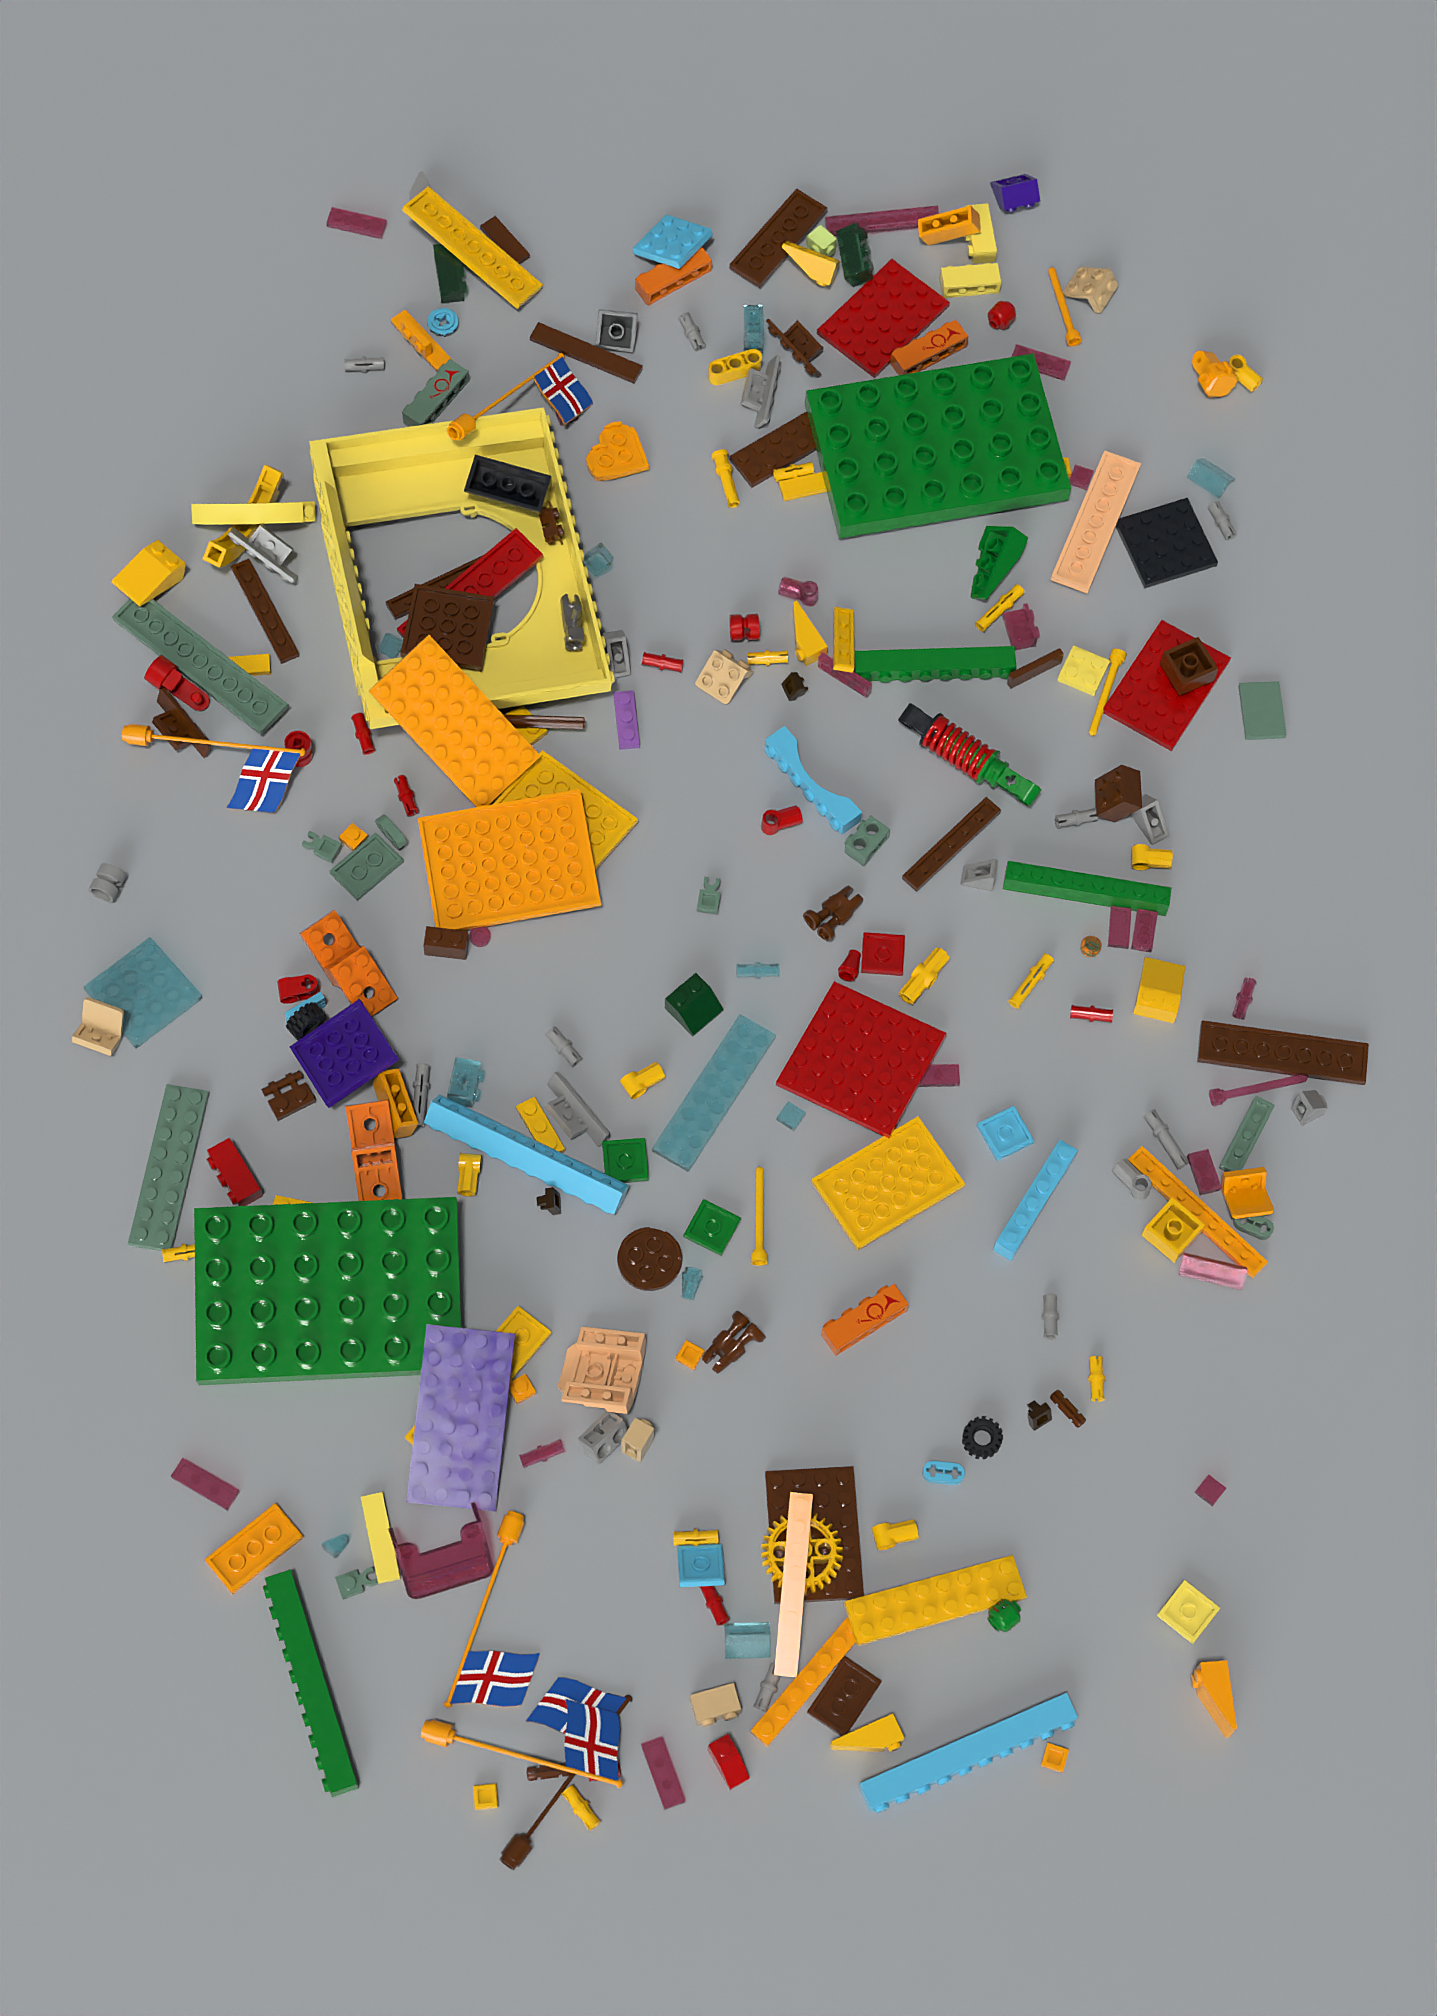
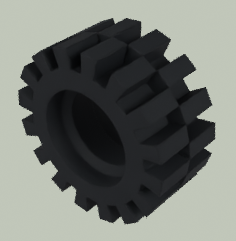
[286,1002,326,1041]
[962,1416,1003,1459]

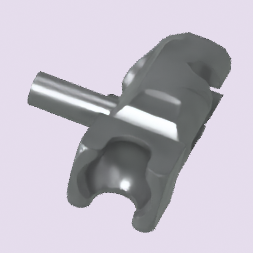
[560,594,584,651]

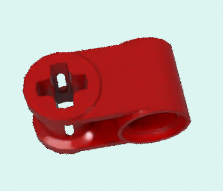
[277,974,319,1004]

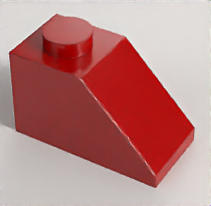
[707,1734,750,1790]

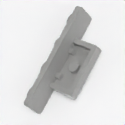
[741,355,780,429]
[228,524,298,583]
[545,1072,609,1147]

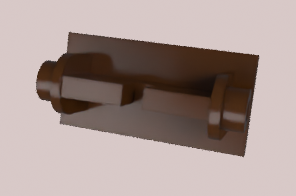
[538,502,565,545]

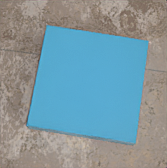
[976,1106,1034,1161]
[677,1544,724,1587]

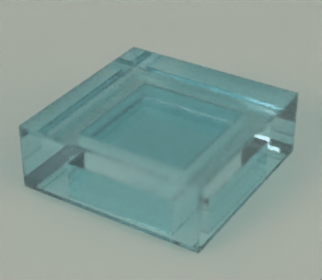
[776,1101,806,1131]

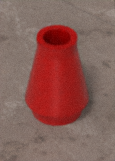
[838,950,861,982]

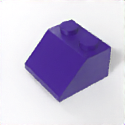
[990,174,1041,212]

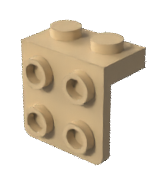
[1063,267,1119,313]
[695,649,754,704]
[72,997,124,1056]

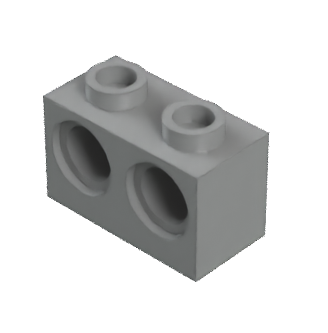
[578,1412,628,1464]

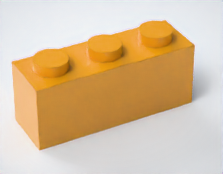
[918,205,981,246]
[372,1068,418,1139]

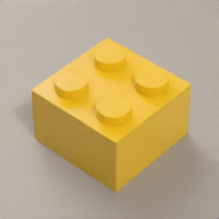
[1141,1197,1205,1263]

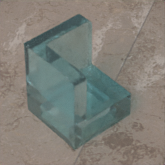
[583,542,613,577]

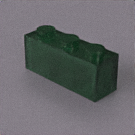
[836,222,874,287]
[433,244,467,304]

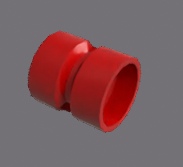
[729,614,759,641]
[284,731,313,767]

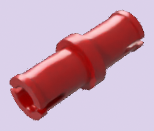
[641,652,683,672]
[351,713,375,755]
[394,775,419,816]
[1070,1005,1113,1023]
[699,1586,730,1626]

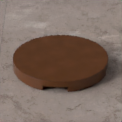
[617,1227,682,1291]

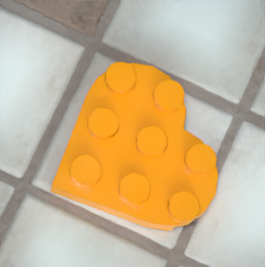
[586,421,649,481]

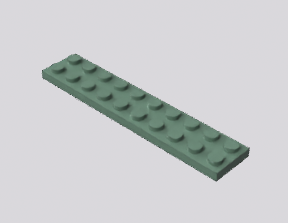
[112,599,289,735]

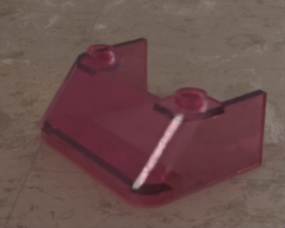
[388,1502,494,1599]

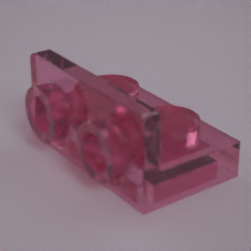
[1002,603,1040,650]

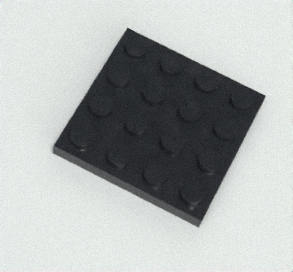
[1116,497,1218,589]

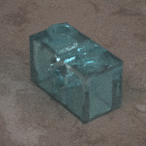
[447,1057,484,1108]

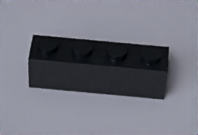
[464,454,552,513]

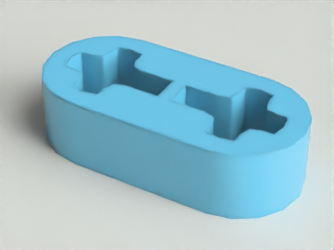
[922,1461,965,1485]

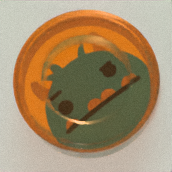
[1080,936,1102,958]

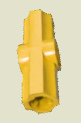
[898,947,950,1005]

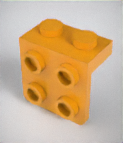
[1221,1167,1274,1219]

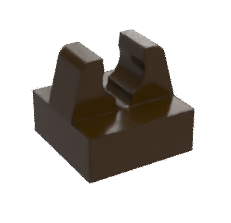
[781,672,808,701]
[536,1187,561,1215]
[1027,1400,1052,1431]

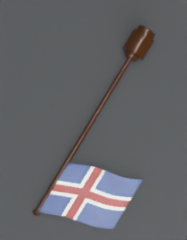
[499,1677,633,1870]

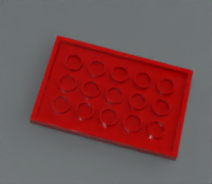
[816,259,950,378]
[1103,620,1231,751]

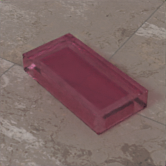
[1107,906,1132,949]

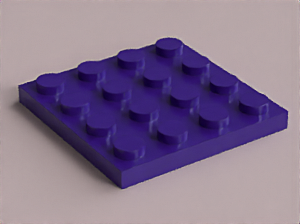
[290,999,399,1108]

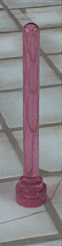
[1209,1075,1308,1106]

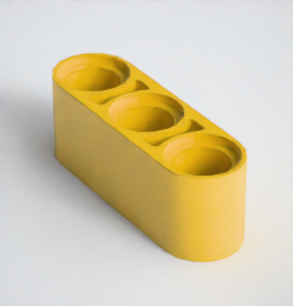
[708,349,762,385]

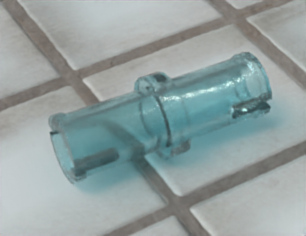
[736,962,779,979]

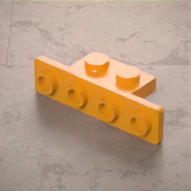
[391,310,452,372]

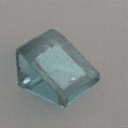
[377,633,403,659]
[321,1534,349,1558]

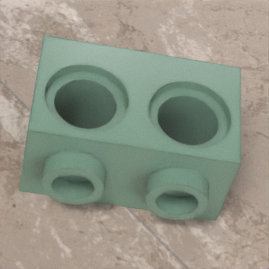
[844,815,890,867]

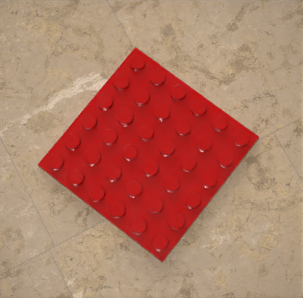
[776,981,947,1139]

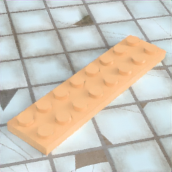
[1051,450,1141,594]

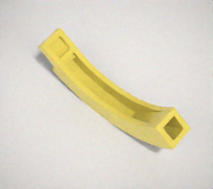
[191,501,315,524]

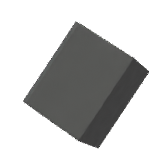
[596,309,638,353]

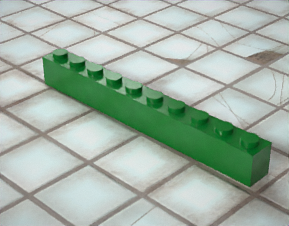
[262,1569,358,1797]

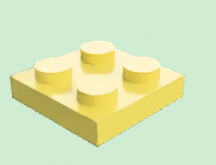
[1057,645,1110,696]
[1157,1580,1220,1644]

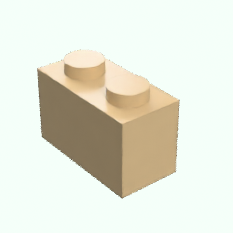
[621,1418,654,1463]
[689,1683,741,1727]

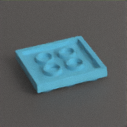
[633,215,713,269]

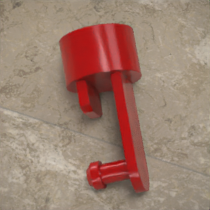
[144,655,210,712]

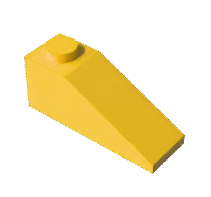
[782,241,840,286]
[792,600,828,666]
[830,1713,905,1752]

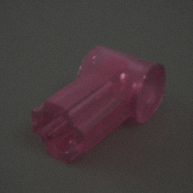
[778,577,818,606]

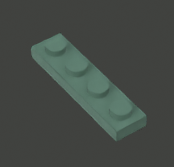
[1219,1096,1275,1172]

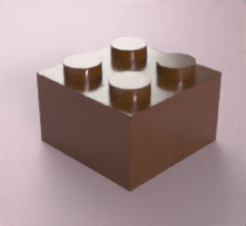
[1160,637,1218,696]
[1095,765,1142,822]

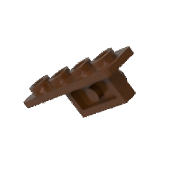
[766,318,824,377]
[152,688,211,758]

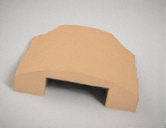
[557,1326,646,1414]

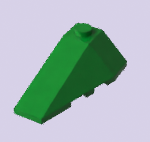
[970,526,1028,600]

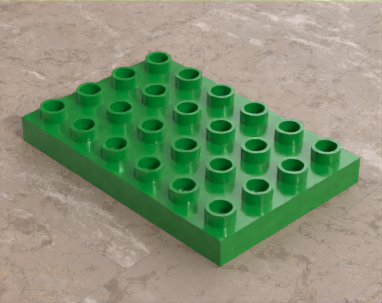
[804,353,1072,539]
[194,1197,462,1386]

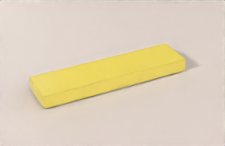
[361,1492,400,1584]

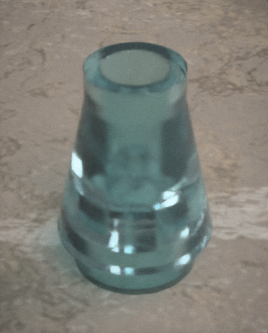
[681,1267,703,1300]

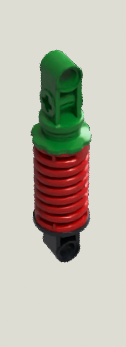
[898,703,1042,807]

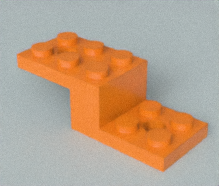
[299,910,398,1017]
[345,1100,403,1201]

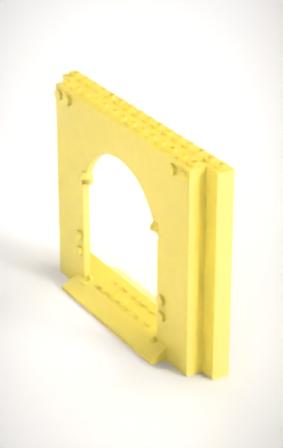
[309,407,614,729]

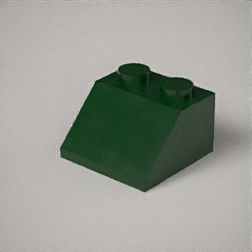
[664,973,724,1037]

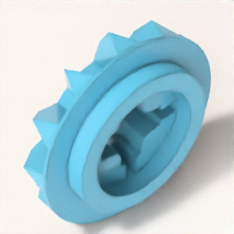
[427,308,458,337]

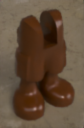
[803,885,863,941]
[702,1310,765,1374]

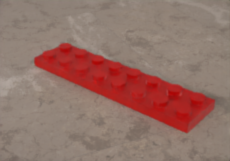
[397,528,543,638]

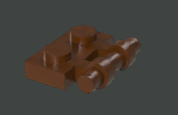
[261,1070,316,1121]

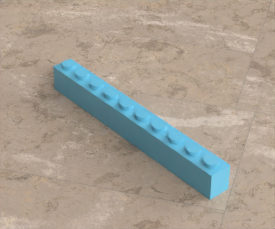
[424,1094,629,1214]
[859,1693,1078,1813]

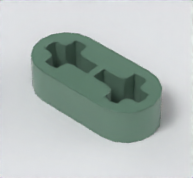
[375,814,407,850]
[1233,1216,1274,1240]

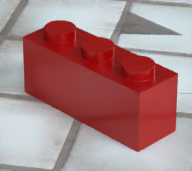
[206,1137,263,1206]

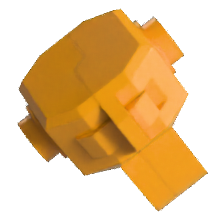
[1192,350,1238,397]

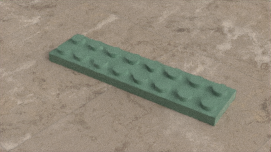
[128,1084,209,1251]

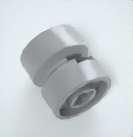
[89,863,126,902]

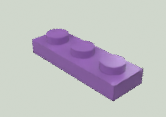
[613,690,640,750]

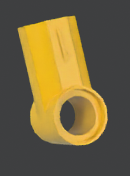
[1228,355,1263,392]
[1131,844,1173,871]
[620,1062,665,1100]
[457,1153,482,1197]
[871,1519,919,1551]

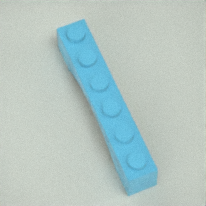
[764,726,862,835]
[993,1139,1078,1261]

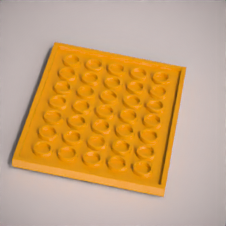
[418,789,601,930]

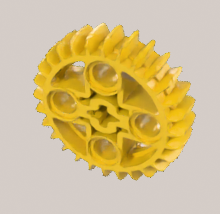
[760,1513,843,1595]

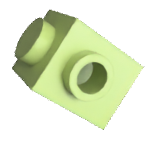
[806,225,837,257]

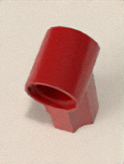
[761,805,803,835]

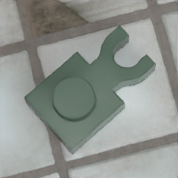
[302,831,342,863]
[697,877,720,914]
[335,1567,378,1600]

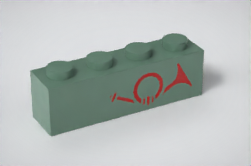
[402,359,469,427]

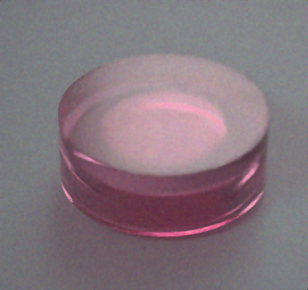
[470,926,491,947]

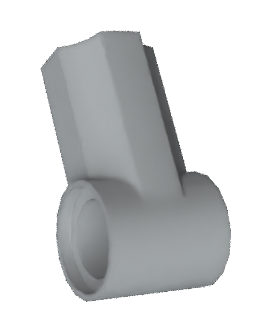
[1112,1158,1152,1200]

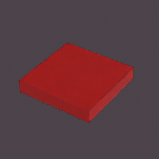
[861,932,905,976]

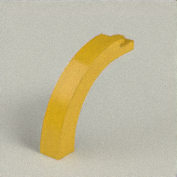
[203,464,284,568]

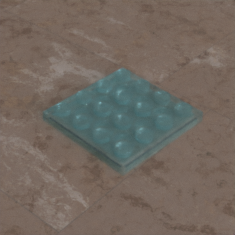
[83,937,203,1049]

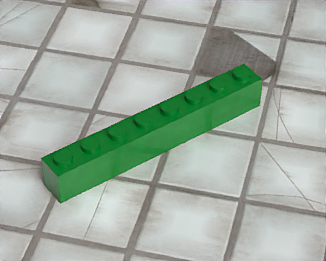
[854,646,1017,683]
[1003,861,1172,916]

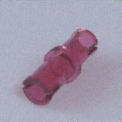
[1232,977,1257,1019]
[519,1439,565,1468]

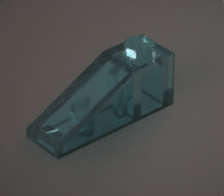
[744,305,764,353]

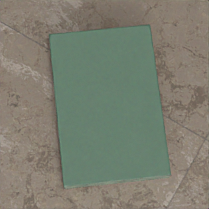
[1238,681,1287,740]
[329,832,404,901]

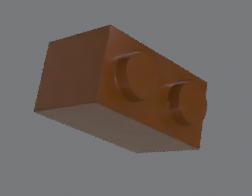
[423,926,469,960]

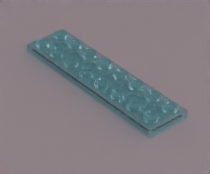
[652,1014,776,1172]

